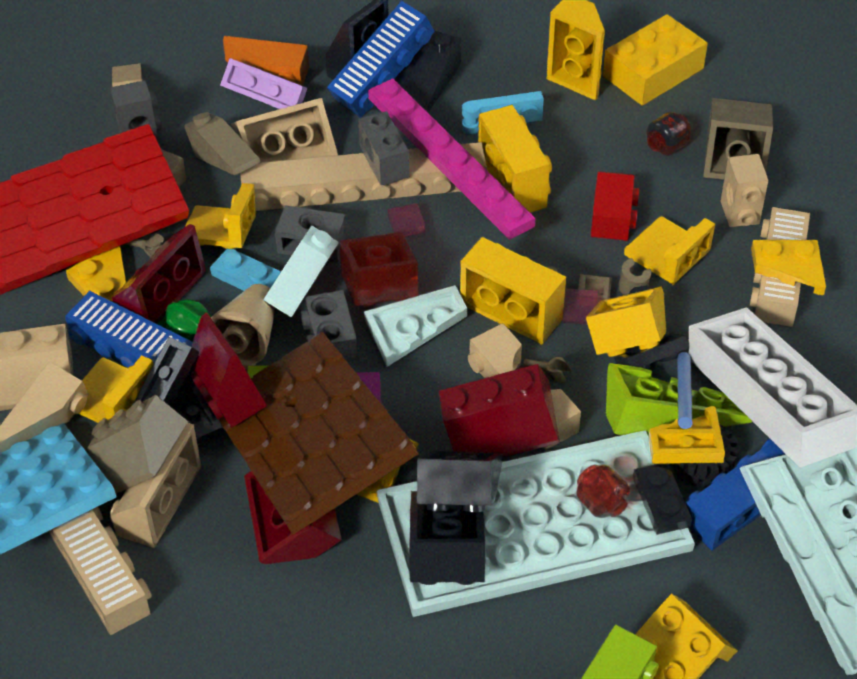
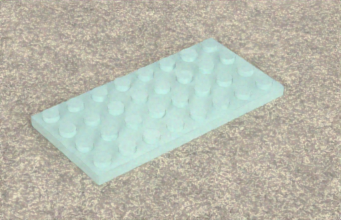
[377,430,695,617]

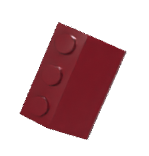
[111,224,206,324]
[189,313,267,428]
[439,364,560,457]
[244,471,341,565]

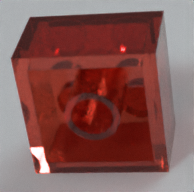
[340,232,419,306]

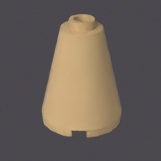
[211,284,276,369]

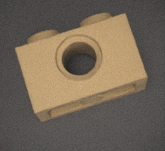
[721,154,769,227]

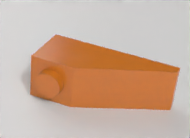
[223,36,309,86]

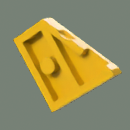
[751,240,826,295]
[66,246,126,302]
[648,406,725,464]

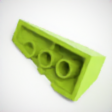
[606,363,752,437]

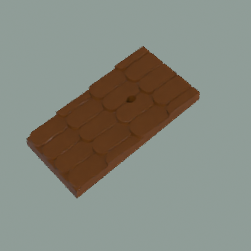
[219,332,419,535]

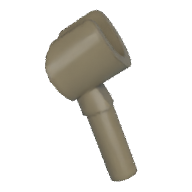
[125,234,164,257]
[523,357,572,384]

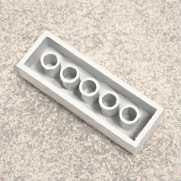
[689,307,857,468]

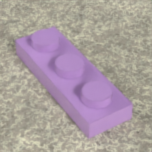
[220,58,307,109]

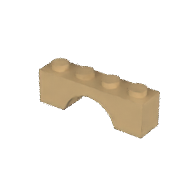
[468,323,581,450]

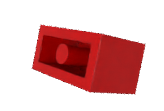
[591,172,639,241]

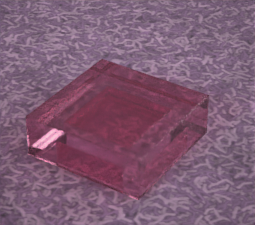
[388,203,425,238]
[563,289,598,325]

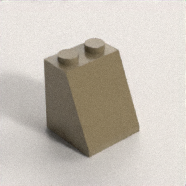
[703,98,773,180]

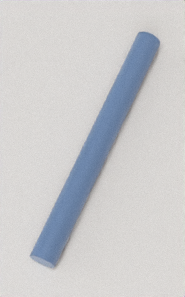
[677,352,693,429]

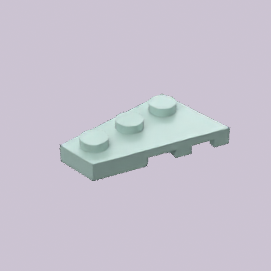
[364,285,467,367]

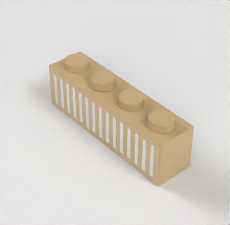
[750,207,810,327]
[48,507,152,635]

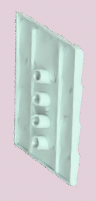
[739,448,857,675]

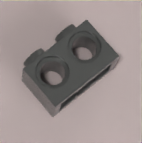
[300,290,358,362]

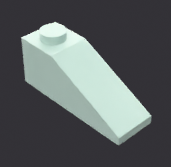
[264,226,339,317]

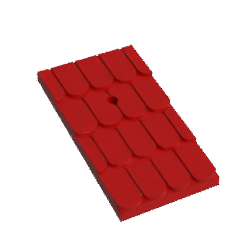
[0,124,189,295]

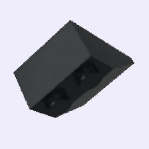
[326,0,389,80]
[394,30,461,112]
[417,451,503,512]
[409,491,485,585]

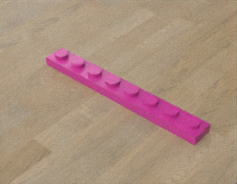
[368,79,535,240]

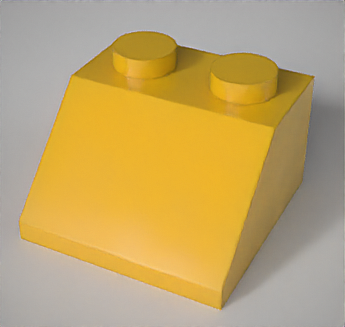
[586,287,666,357]

